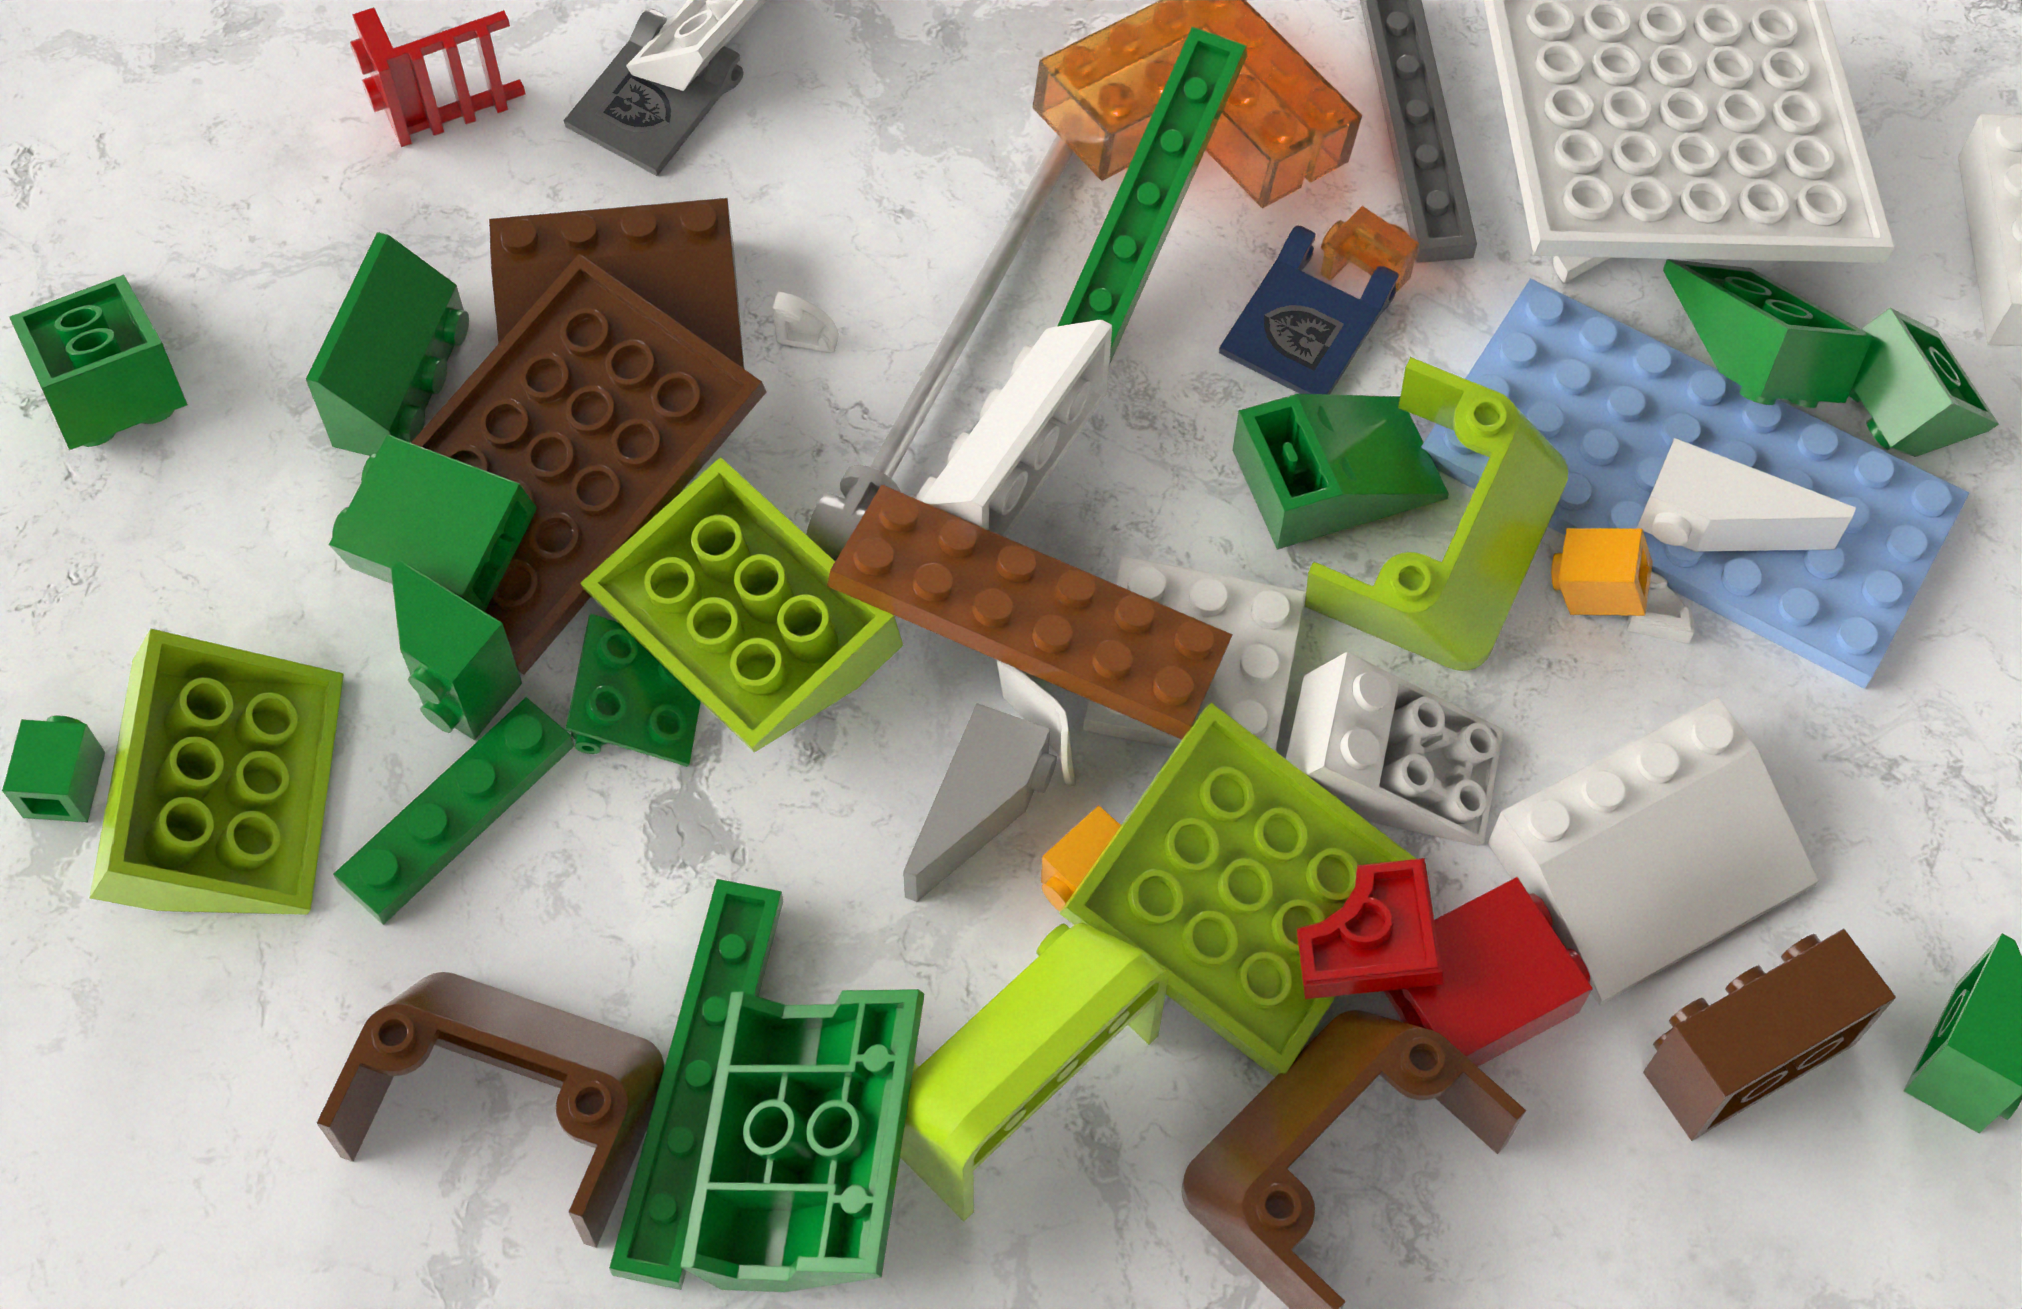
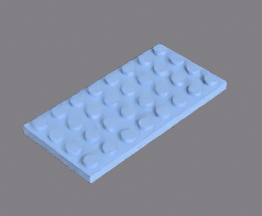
[1421,278,1969,689]

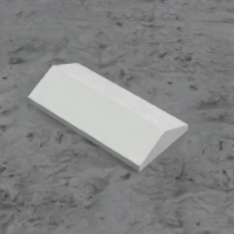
[626,0,767,91]

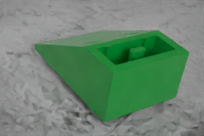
[1232,394,1449,550]

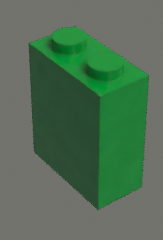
[329,435,537,612]

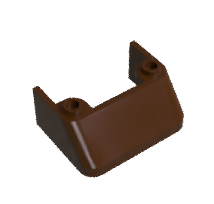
[317,972,665,1248]
[1181,1010,1527,1309]

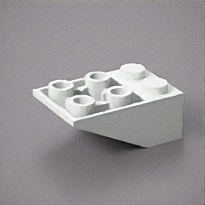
[1286,652,1504,846]

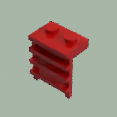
[350,7,526,147]

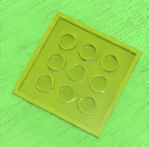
[1059,703,1416,1077]

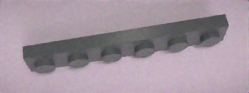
[1360,0,1477,263]

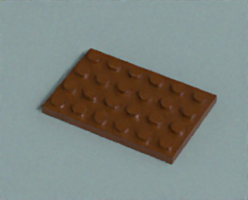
[411,253,767,675]

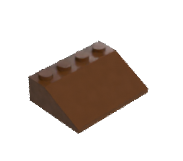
[489,198,744,368]

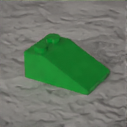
[1663,259,1873,408]
[9,275,188,450]

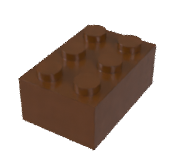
[1643,929,1896,1141]

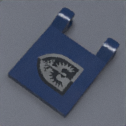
[1219,225,1399,395]

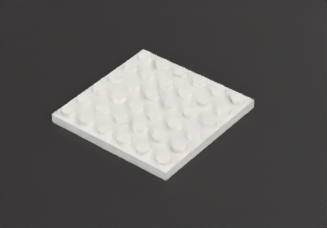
[1484,0,1895,263]

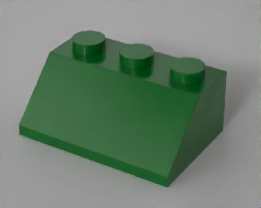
[306,232,469,456]

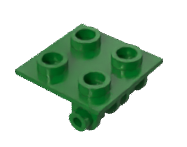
[565,614,701,767]

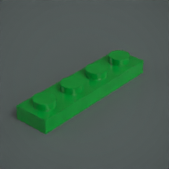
[333,697,575,925]

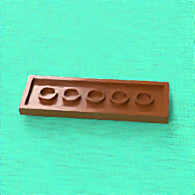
[827,485,1233,740]

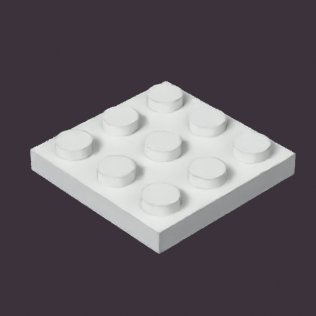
[1083,556,1306,751]

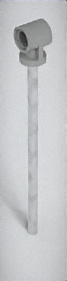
[806,110,1090,561]

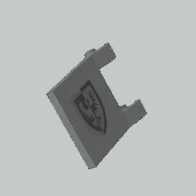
[563,8,744,176]

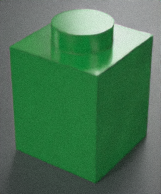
[2,715,105,823]

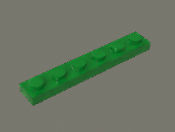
[1057,27,1248,365]
[609,879,783,1290]

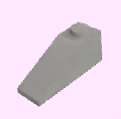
[903,703,1057,902]

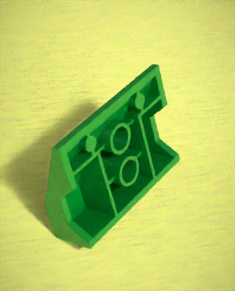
[681,989,925,1292]

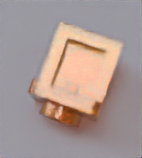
[1320,206,1419,292]

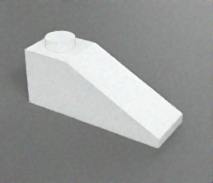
[1637,438,1856,552]

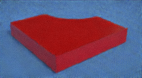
[1297,858,1443,999]

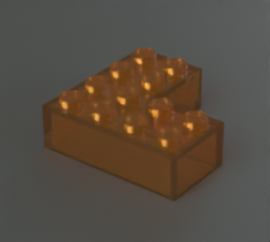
[1032,0,1363,209]

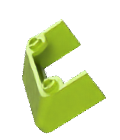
[1305,357,1568,671]
[900,922,1169,1222]

